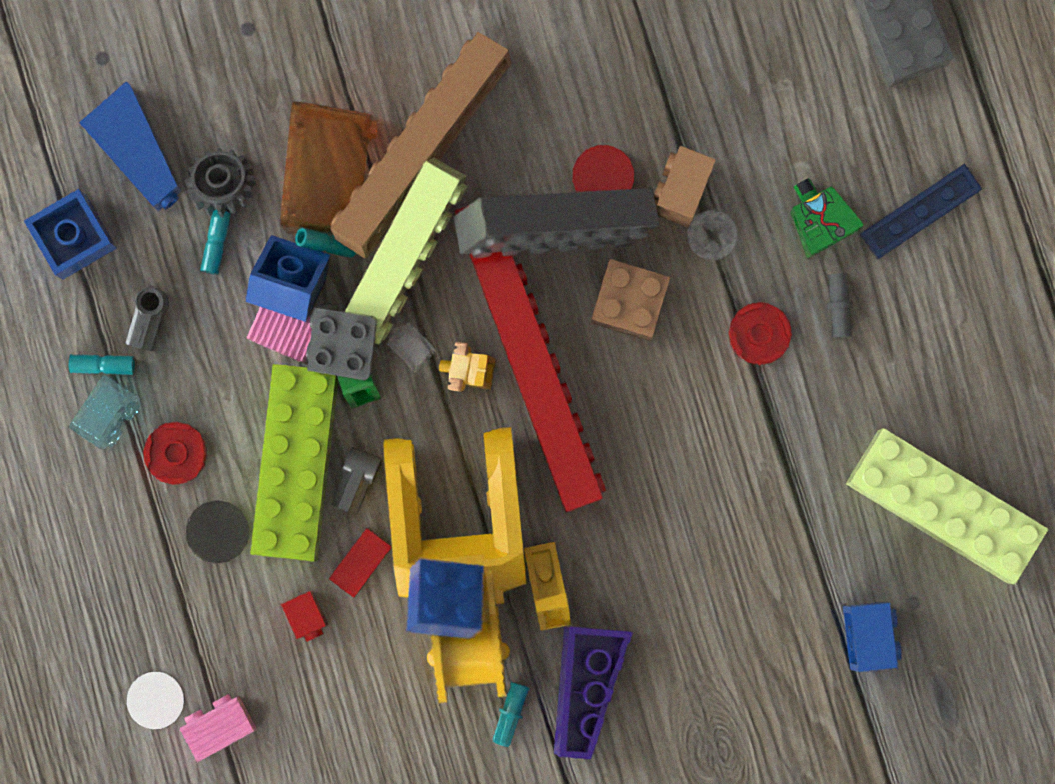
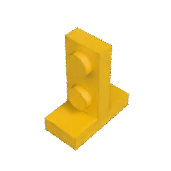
[524,542,572,631]

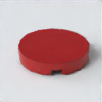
[572,145,634,192]
[728,302,792,365]
[143,422,208,485]

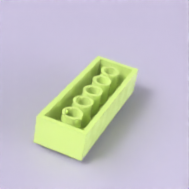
[345,158,468,345]
[846,428,1048,584]

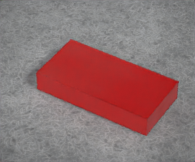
[329,528,392,598]

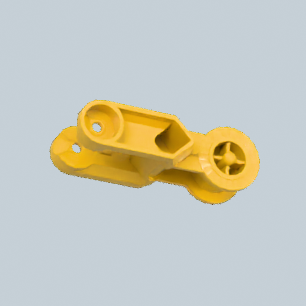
[384,427,526,703]

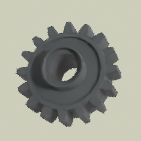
[185,148,256,217]

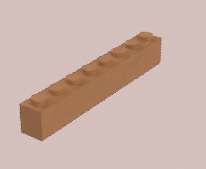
[331,32,511,259]

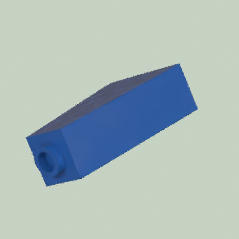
[79,81,182,211]

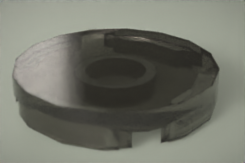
[186,500,250,564]

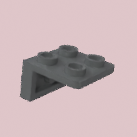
[306,302,377,380]

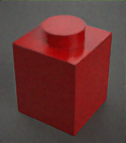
[281,591,328,642]

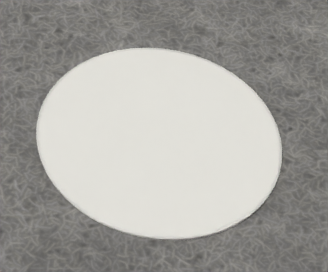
[127,672,184,729]

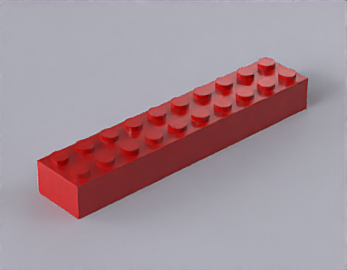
[454,205,606,513]

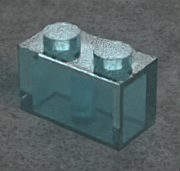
[68,374,140,450]

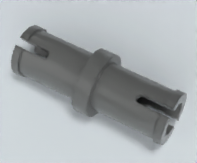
[827,273,853,338]

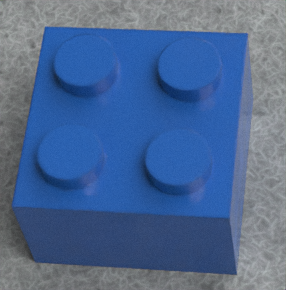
[24,189,117,280]
[245,235,331,322]
[407,559,484,639]
[843,602,902,672]

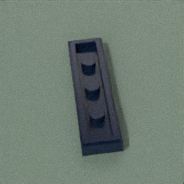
[860,164,982,260]

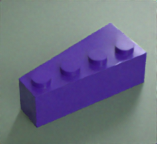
[554,626,633,759]

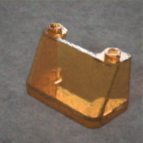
[281,101,378,235]

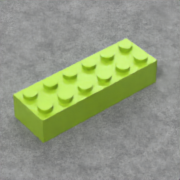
[250,364,339,562]

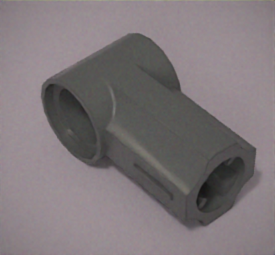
[125,287,169,352]
[331,447,382,515]

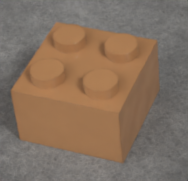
[654,146,716,228]
[591,259,670,341]

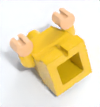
[439,342,496,392]

